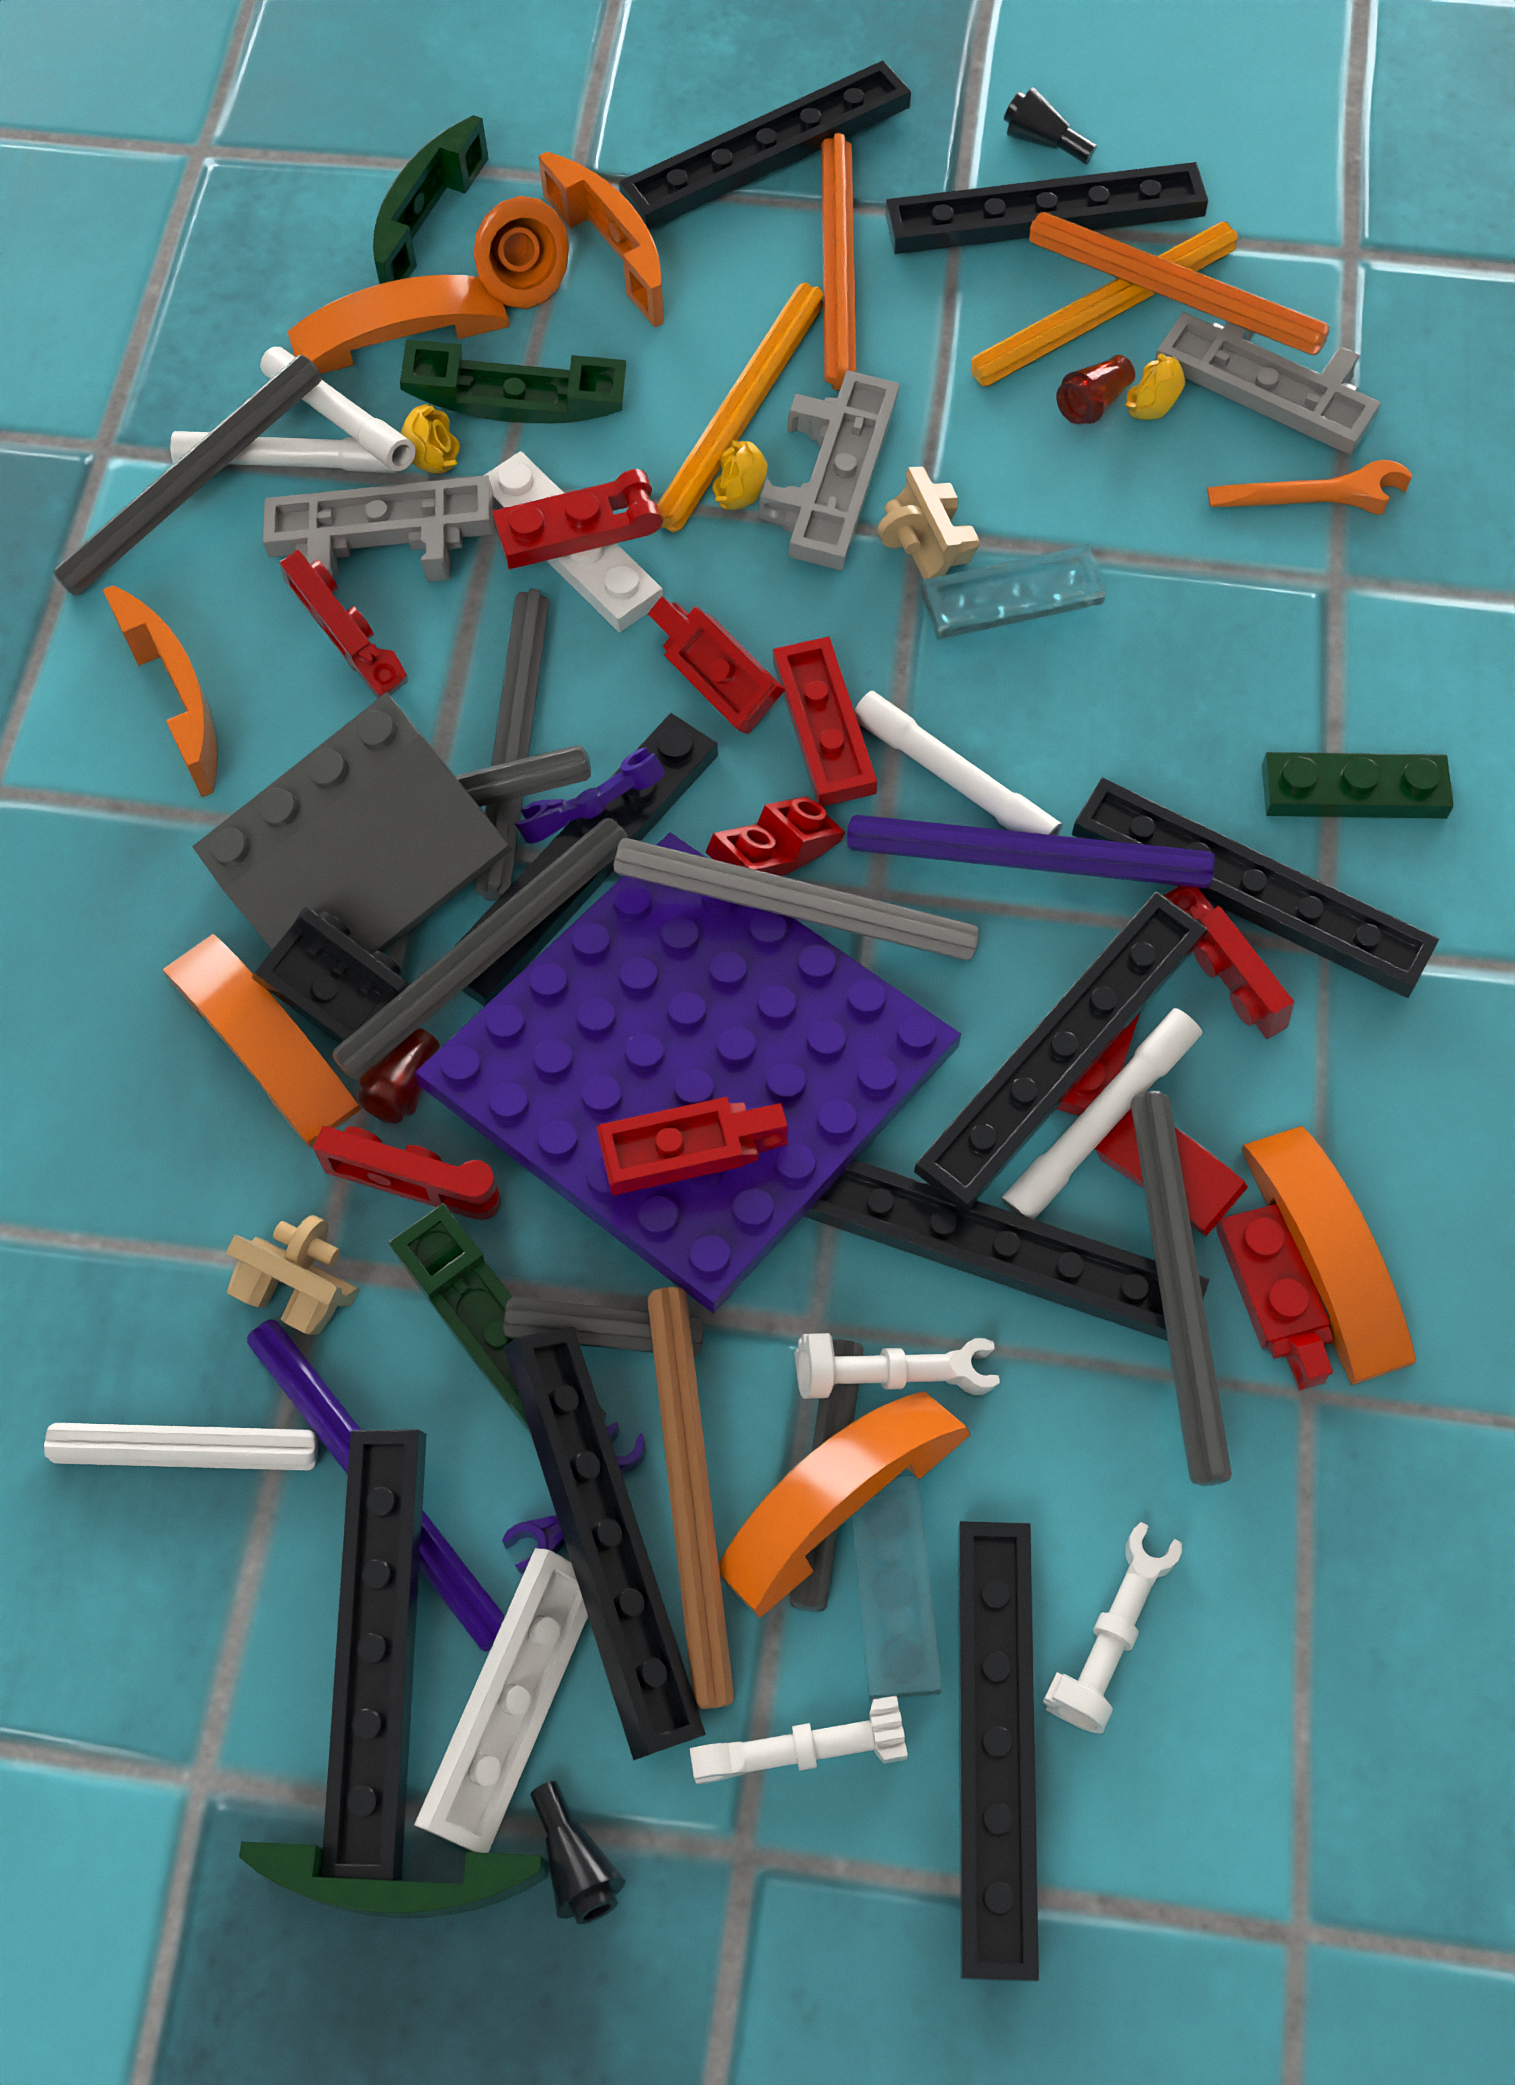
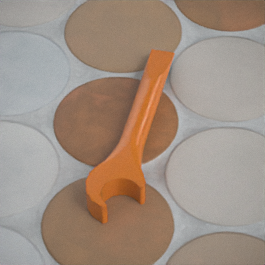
[1207,460,1412,515]

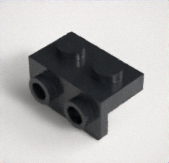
[252,907,409,1044]

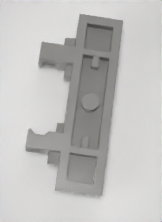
[1155,311,1381,456]
[758,370,900,571]
[263,475,493,591]

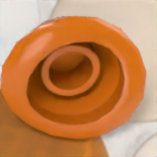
[473,196,569,309]

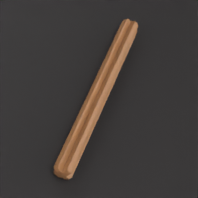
[648,1287,735,1710]

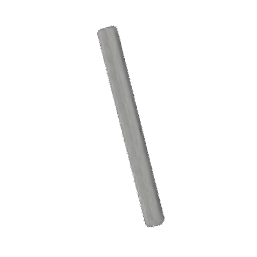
[614,838,979,961]

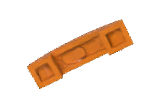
[538,152,664,327]
[287,275,510,374]
[102,585,218,797]
[162,934,361,1148]
[1241,1126,1416,1386]
[719,1391,971,1618]

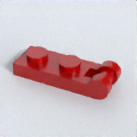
[492,469,663,570]
[313,1125,501,1220]

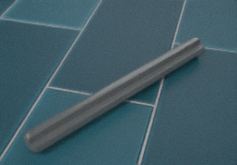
[54,355,322,596]
[474,588,549,901]
[332,818,628,1080]
[1131,1091,1232,1486]

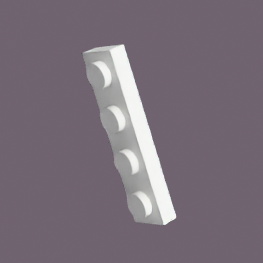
[483,451,663,633]
[414,1548,588,1853]

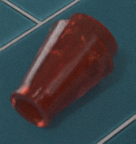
[1056,355,1135,425]
[357,1028,440,1123]

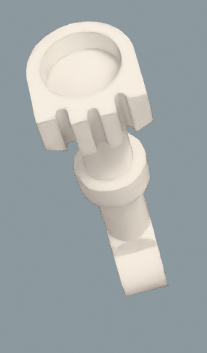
[794,1333,1000,1399]
[1042,1522,1182,1734]
[690,1696,908,1784]

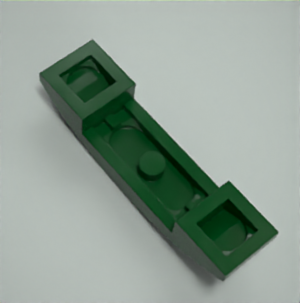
[373,115,489,284]
[400,339,626,424]
[388,1203,606,1434]
[239,1841,548,1918]

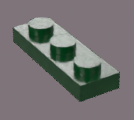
[1262,752,1453,819]

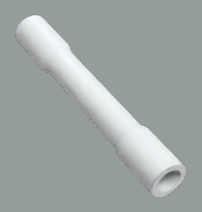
[260,347,415,471]
[170,431,397,473]
[854,691,1063,836]
[1001,1008,1203,1220]

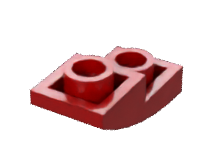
[705,796,845,877]
[1095,1109,1248,1237]

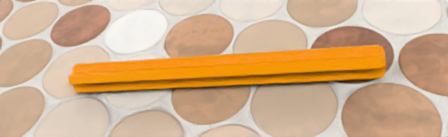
[970,221,1238,387]
[657,282,823,533]

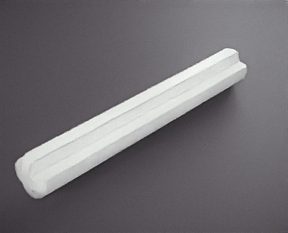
[44,1423,319,1471]

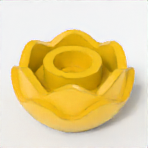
[1124,353,1185,420]
[401,404,460,474]
[712,440,767,510]

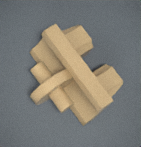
[877,467,980,584]
[226,1215,360,1335]

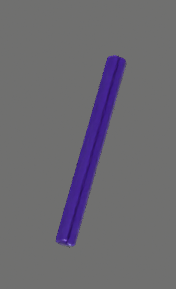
[847,815,1215,888]
[247,1319,505,1652]

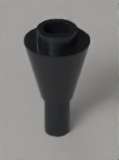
[1004,87,1097,164]
[530,1781,626,1924]

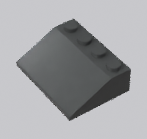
[192,692,512,953]

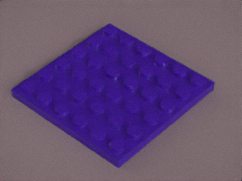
[415,832,961,1314]

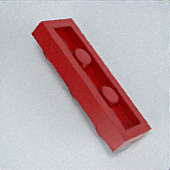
[773,636,877,807]

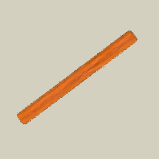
[821,133,856,391]
[1029,212,1329,356]

